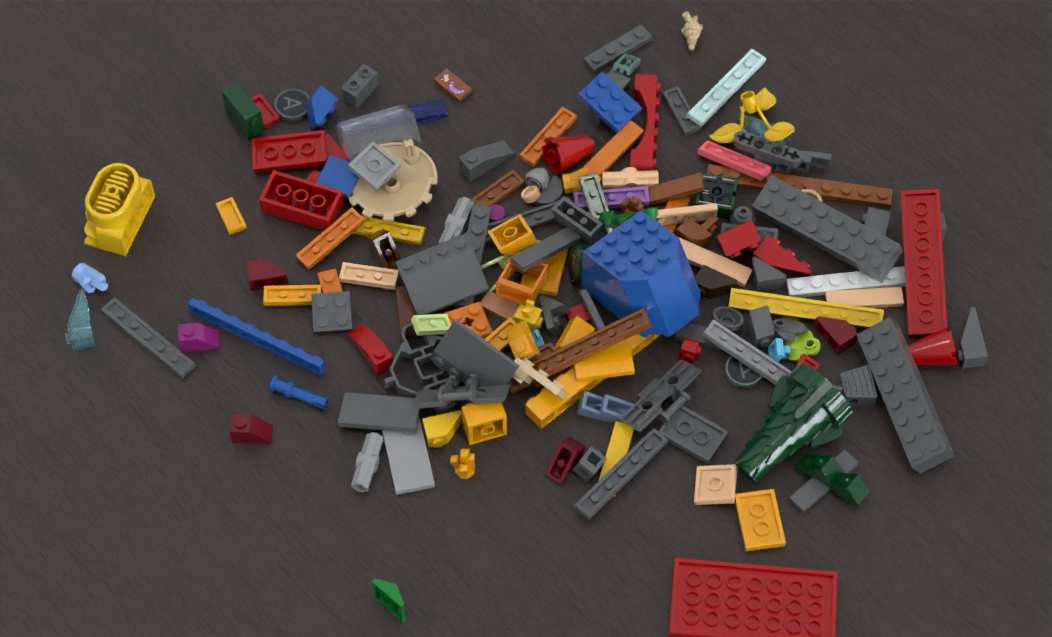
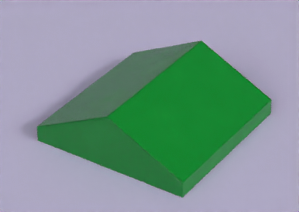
[371,578,406,623]

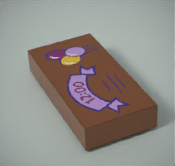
[434,68,472,103]

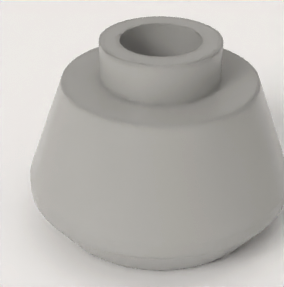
[525,168,550,192]

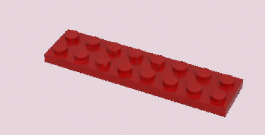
[901,189,947,337]

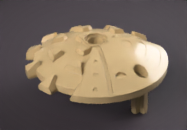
[348,138,438,222]

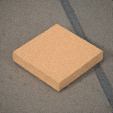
[694,464,737,505]

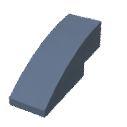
[576,391,634,423]

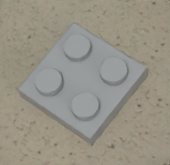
[348,141,401,191]

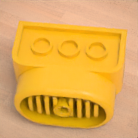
[84,163,155,256]

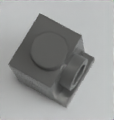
[572,446,606,482]

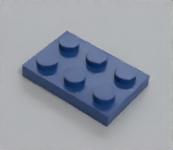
[577,72,642,133]

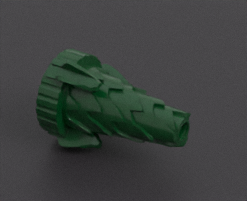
[735,363,853,483]

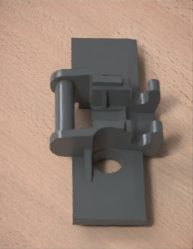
[620,359,702,432]
[413,373,510,408]

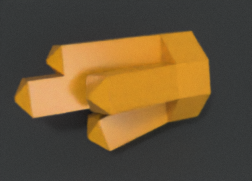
[562,167,601,194]
[450,448,475,479]

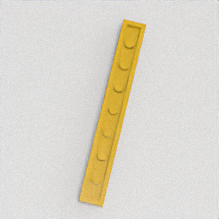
[729,288,884,328]

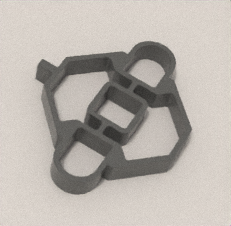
[384,323,462,415]

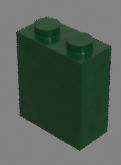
[221,82,264,140]

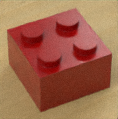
[717,220,761,258]

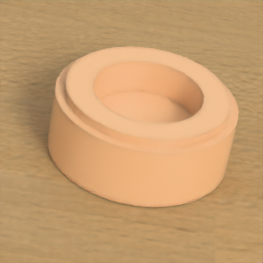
[521,185,541,203]

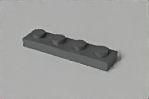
[584,24,652,74]

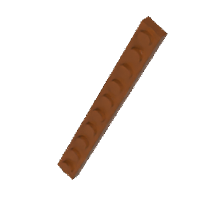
[707,164,893,208]

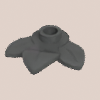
[772,316,808,342]

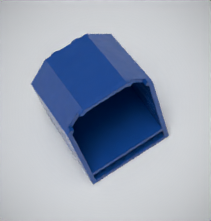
[581,210,701,338]

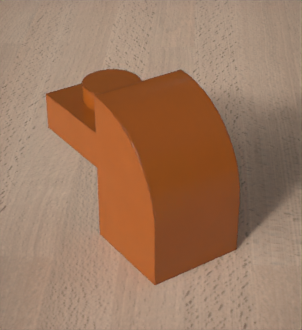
[676,214,719,248]

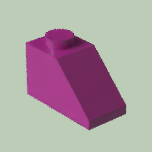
[178,323,220,352]

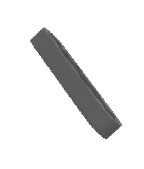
[733,131,803,168]

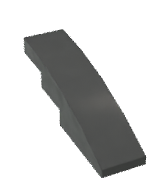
[754,151,832,175]

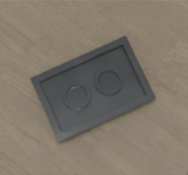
[658,405,729,464]

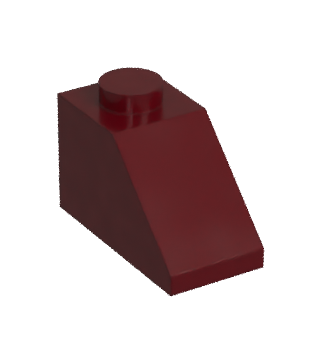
[246,259,288,291]
[814,316,858,355]
[230,414,273,444]
[545,437,586,485]

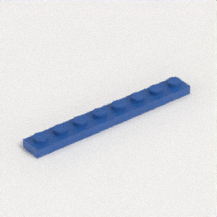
[188,298,325,377]

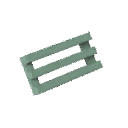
[613,53,641,75]

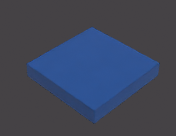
[316,156,359,198]

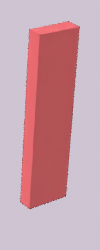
[697,140,771,181]

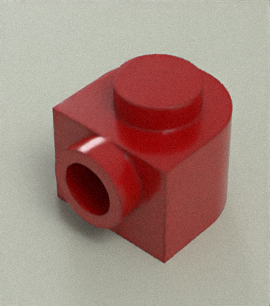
[679,337,703,363]

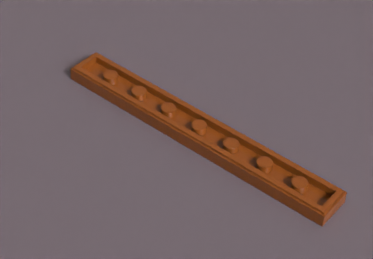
[508,308,652,394]

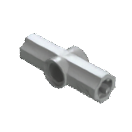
[438,197,474,244]
[351,432,384,492]

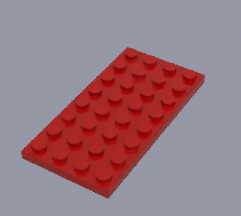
[669,558,838,637]

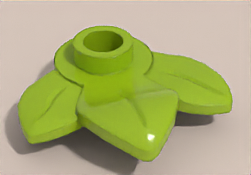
[783,330,821,361]

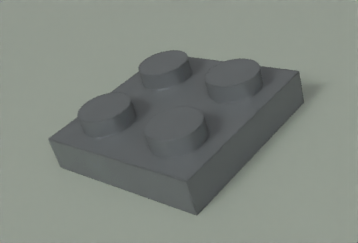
[311,291,352,333]

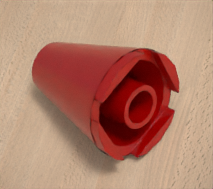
[542,135,595,174]
[908,327,958,366]

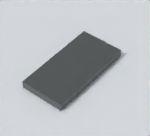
[338,392,421,433]

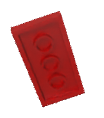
[252,130,327,173]

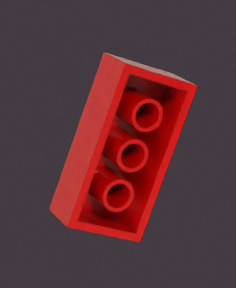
[259,170,344,231]

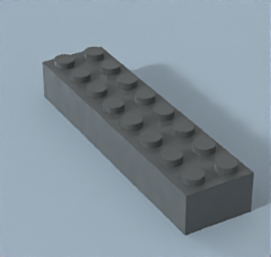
[752,175,902,283]
[857,317,955,474]

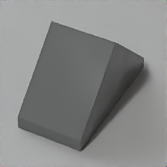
[751,256,786,291]

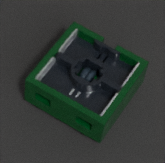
[695,173,738,217]

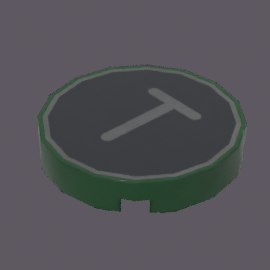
[568,245,584,283]

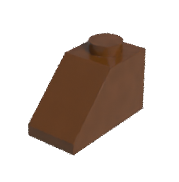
[366,229,401,270]

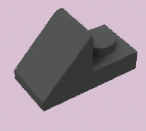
[540,296,571,336]

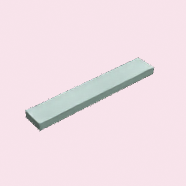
[687,49,766,127]

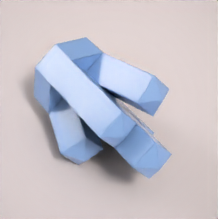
[72,263,108,293]

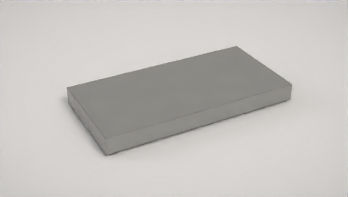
[382,417,435,495]

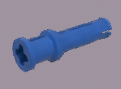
[269,375,329,410]

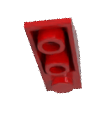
[753,236,811,276]

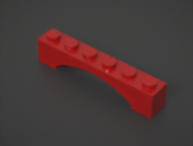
[630,74,660,171]

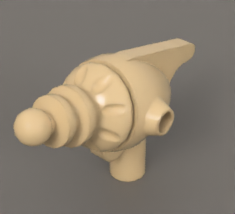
[681,12,703,50]

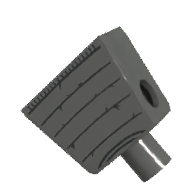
[834,365,878,407]

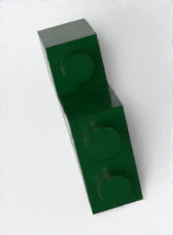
[795,453,870,505]

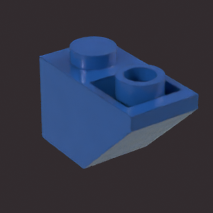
[305,85,338,130]

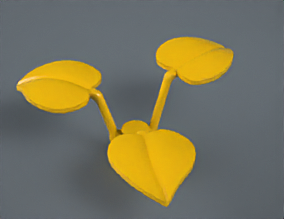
[709,87,795,143]

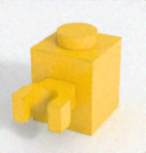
[514,299,544,331]

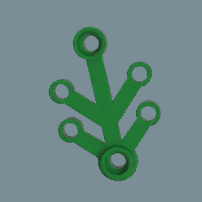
[598,207,658,226]

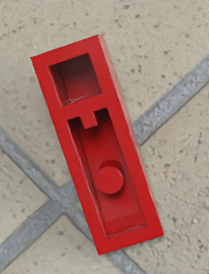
[347,324,393,377]

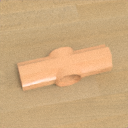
[602,167,659,189]

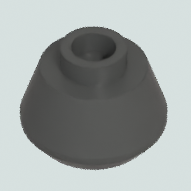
[729,206,755,225]

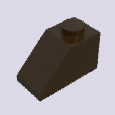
[695,264,737,299]

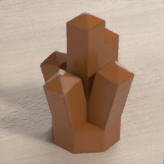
[621,196,643,214]

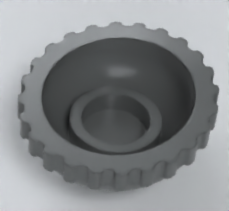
[712,306,744,332]

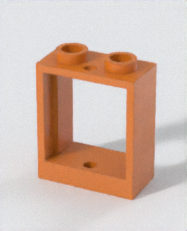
[495,253,549,306]

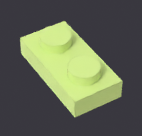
[411,314,451,336]

